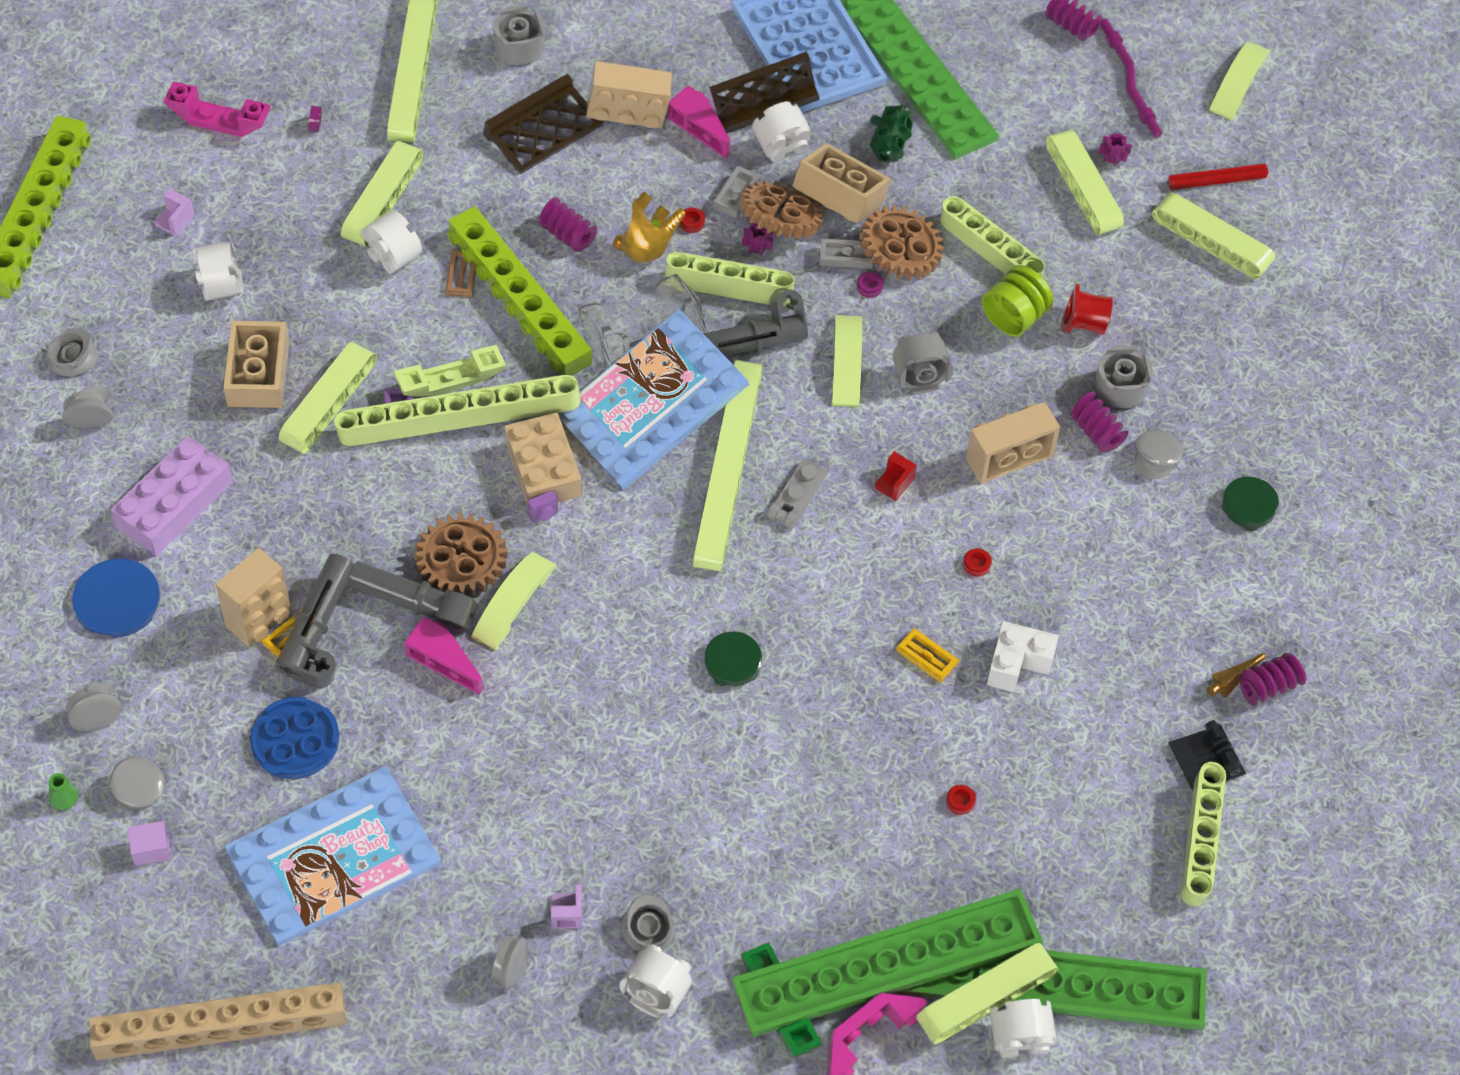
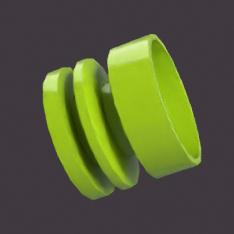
[981,265,1054,337]

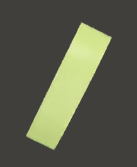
[1209,41,1271,120]
[832,315,862,407]
[394,345,506,397]
[471,552,556,651]

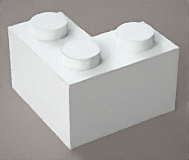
[987,621,1059,692]

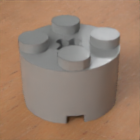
[493,6,545,65]
[892,332,953,394]
[1094,345,1153,408]

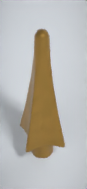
[1207,653,1266,698]

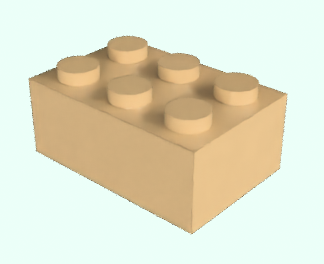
[586,61,672,128]
[793,143,891,224]
[224,321,289,408]
[966,402,1060,484]
[504,412,582,507]
[215,547,291,647]

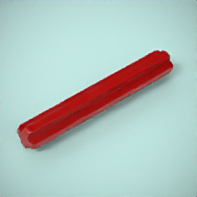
[1168,163,1268,190]

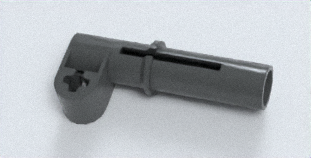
[703,289,808,356]
[275,554,354,688]
[348,561,478,630]

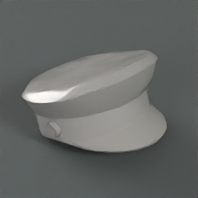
[47,329,98,377]
[62,386,114,429]
[1135,430,1183,479]
[66,682,122,732]
[110,757,165,810]
[621,894,675,952]
[489,934,528,990]

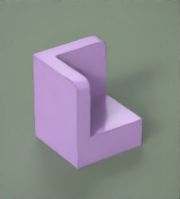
[155,189,194,236]
[128,821,171,866]
[551,884,582,929]

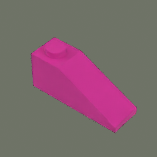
[668,85,730,158]
[405,616,483,695]

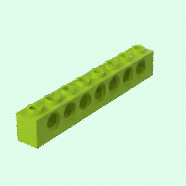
[0,115,91,298]
[447,206,592,376]

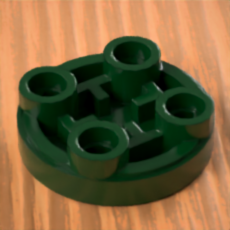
[1221,476,1279,531]
[704,631,762,686]

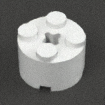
[752,102,812,162]
[361,210,422,274]
[193,241,243,301]
[620,944,692,1018]
[989,999,1057,1058]

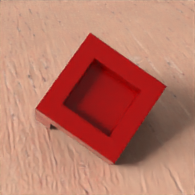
[875,451,917,501]

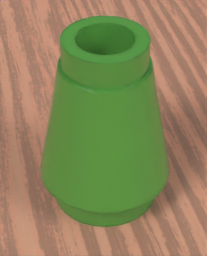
[48,773,79,810]

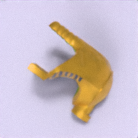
[613,191,685,263]

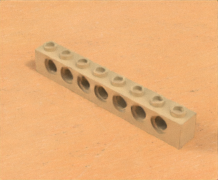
[89,982,347,1060]

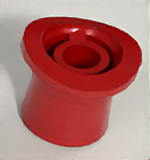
[1061,283,1113,336]

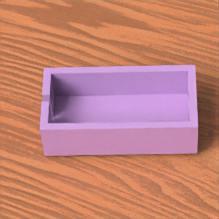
[110,436,233,557]

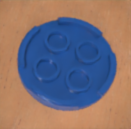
[72,559,161,638]
[250,697,340,779]

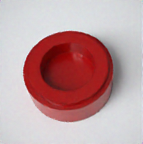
[679,208,705,233]
[963,548,992,577]
[946,785,976,815]

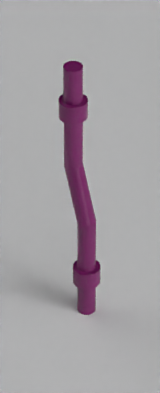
[1100,18,1163,138]

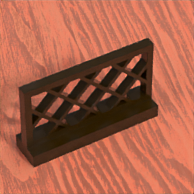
[709,51,820,134]
[483,73,603,174]

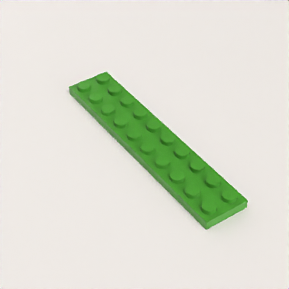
[840,0,999,160]
[732,888,1043,1037]
[897,950,1207,1031]

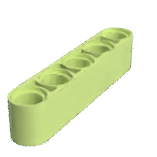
[1046,129,1124,235]
[341,141,423,247]
[1152,193,1275,279]
[940,196,1045,278]
[665,252,795,306]
[279,342,377,454]
[1180,762,1226,906]
[916,943,1058,1044]

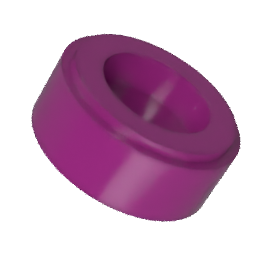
[308,105,322,132]
[857,272,884,298]

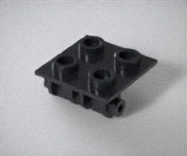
[1168,720,1246,791]

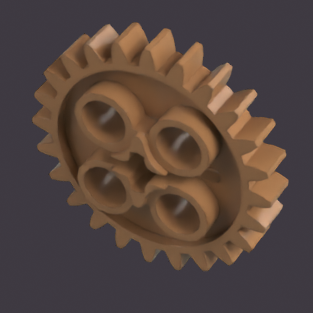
[739,180,824,240]
[859,205,944,281]
[415,513,508,597]

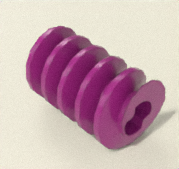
[1045,0,1103,41]
[539,197,597,252]
[1071,391,1129,452]
[1240,653,1307,706]

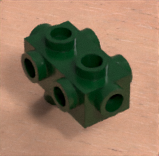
[869,105,914,162]

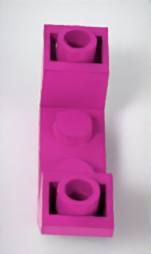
[164,81,271,137]
[826,993,927,1075]

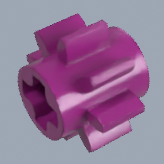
[1098,133,1132,165]
[742,223,774,256]

